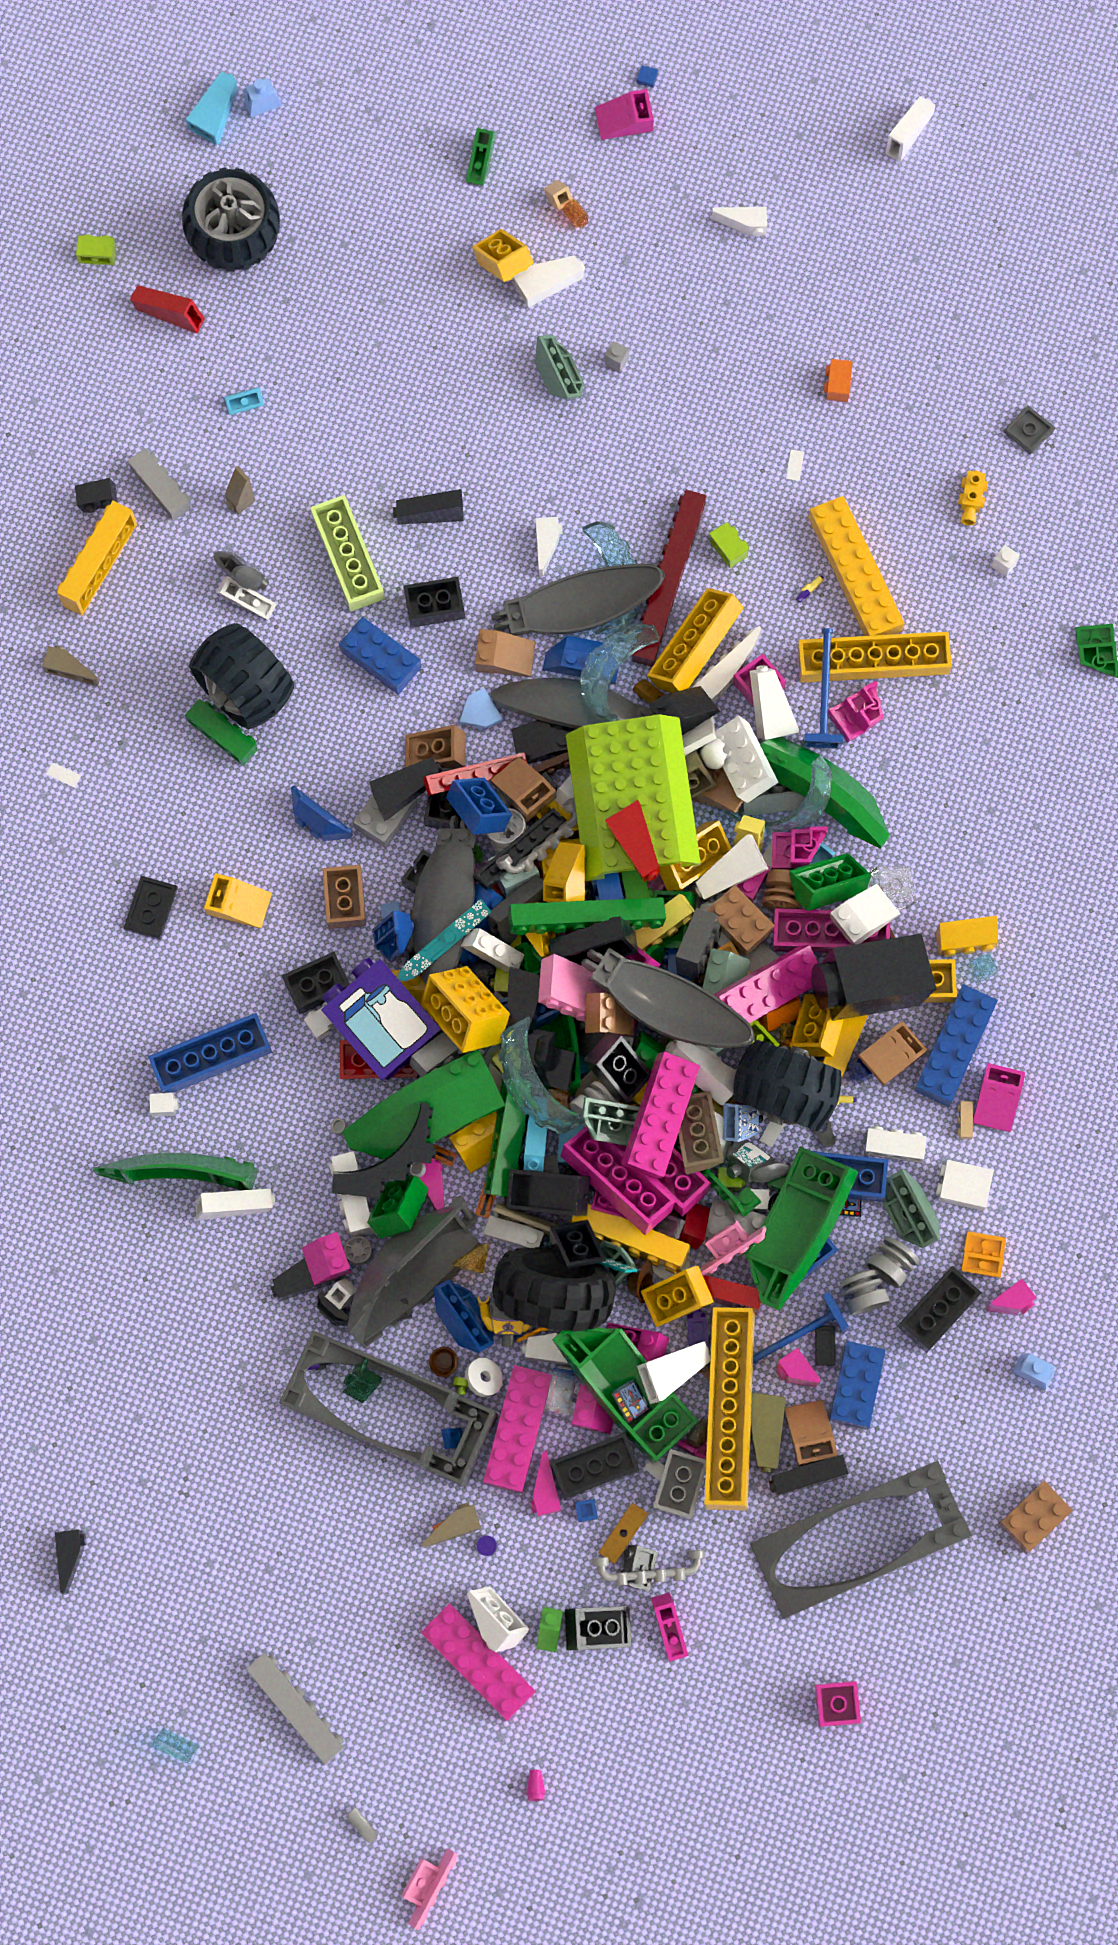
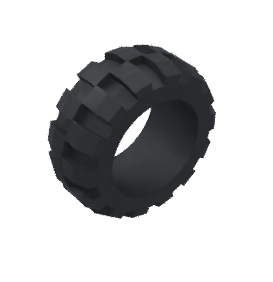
[492,1247,616,1332]

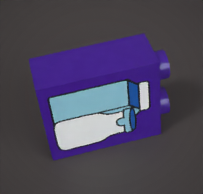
[321,958,443,1083]

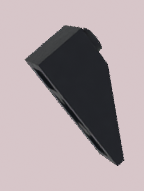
[55,1529,86,1595]

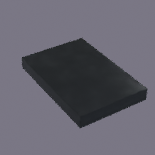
[123,876,178,940]

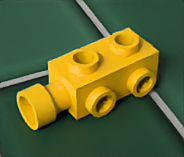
[958,470,988,526]

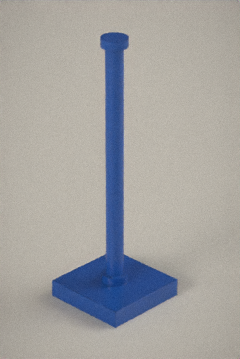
[803,628,843,749]
[753,1292,850,1364]

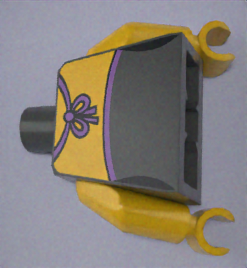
[478,1295,530,1347]

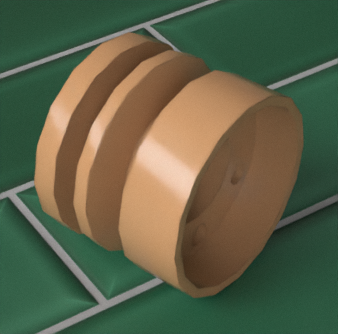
[762,869,802,911]

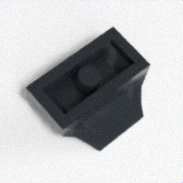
[519,1029,557,1072]
[317,1291,349,1326]

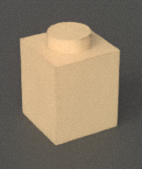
[543,179,573,210]

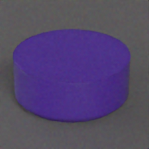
[477,1535,497,1556]

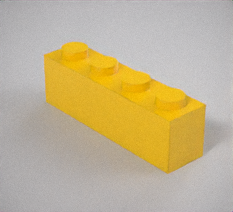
[819,1015,868,1077]

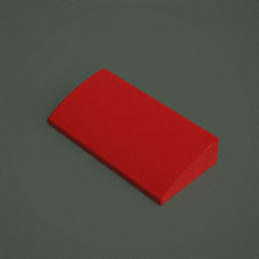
[339,1040,418,1079]

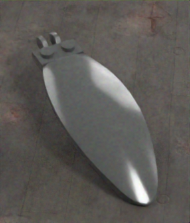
[491,564,665,636]
[491,678,653,729]
[412,816,477,985]
[581,948,755,1048]

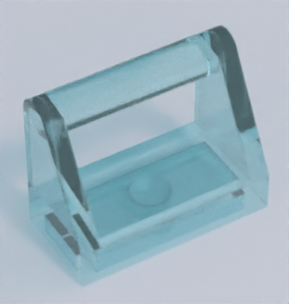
[151,1728,201,1765]

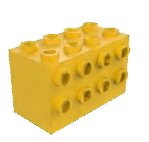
[420,966,510,1053]

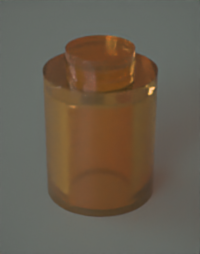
[562,199,589,228]

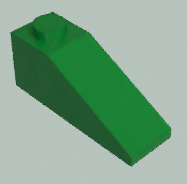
[466,128,497,185]

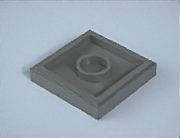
[1003,405,1056,455]

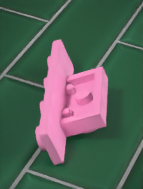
[700,1220,766,1276]
[401,1848,458,1930]

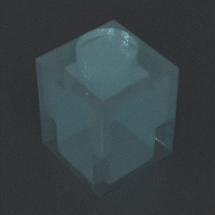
[970,952,998,983]

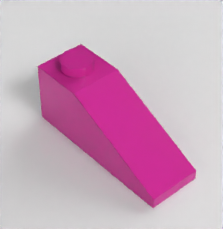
[419,1159,445,1210]
[530,1451,561,1517]
[651,1592,688,1662]

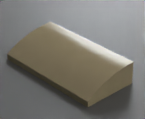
[678,1091,724,1174]
[494,1202,560,1237]

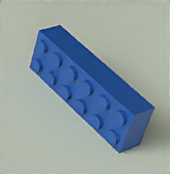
[914,984,998,1107]
[148,1013,273,1093]

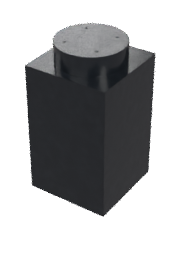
[812,933,936,1021]

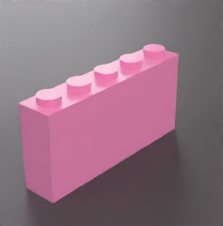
[538,954,609,1022]

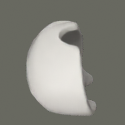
[700,738,727,769]

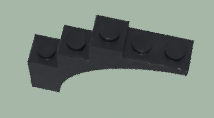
[331,1101,436,1198]

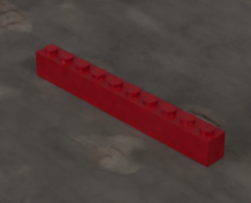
[629,489,707,667]

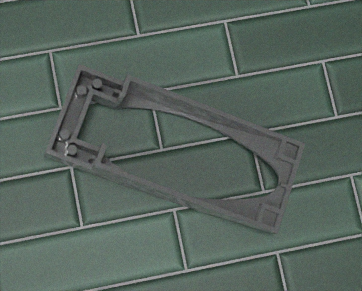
[279,1330,499,1488]
[750,1460,972,1619]

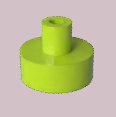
[453,1377,470,1396]

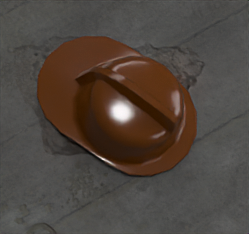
[627,1261,654,1304]

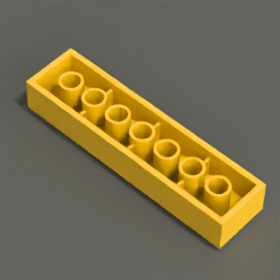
[808,495,905,636]
[797,632,952,683]

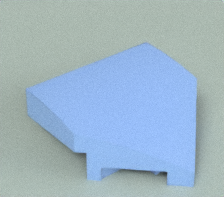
[459,688,503,731]

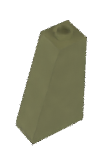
[750,1392,786,1473]

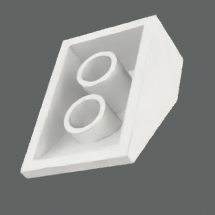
[830,884,900,945]
[467,1586,530,1652]

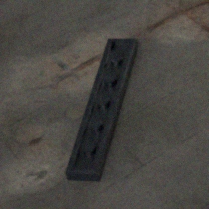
[473,808,567,890]

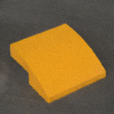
[961,1231,1006,1278]

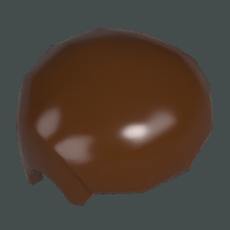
[429,1346,459,1377]

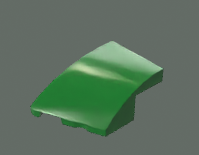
[1075,624,1118,678]

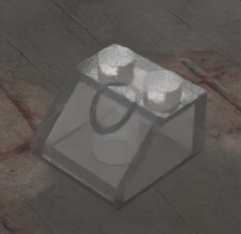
[545,1371,580,1419]

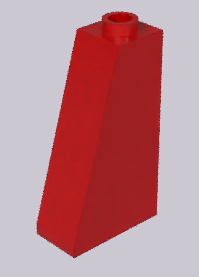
[130,285,205,334]
[605,800,660,882]
[703,1275,761,1315]

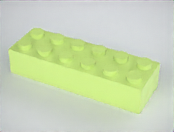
[310,495,385,612]

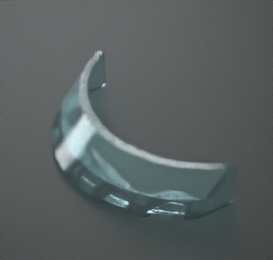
[582,521,639,635]
[580,623,660,722]
[724,755,832,834]
[498,1016,584,1135]

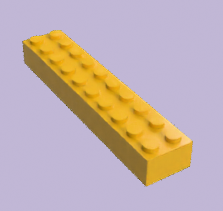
[704,1307,755,1511]

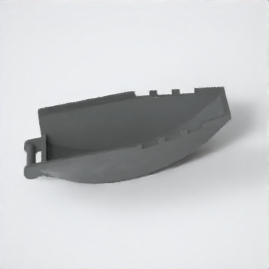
[347,1196,483,1349]

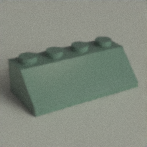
[703,948,751,994]

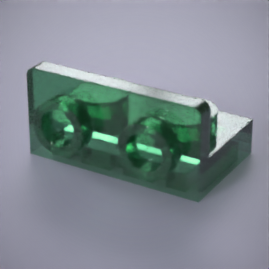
[343,1358,383,1403]

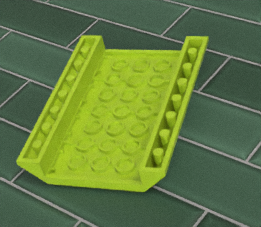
[566,714,701,881]

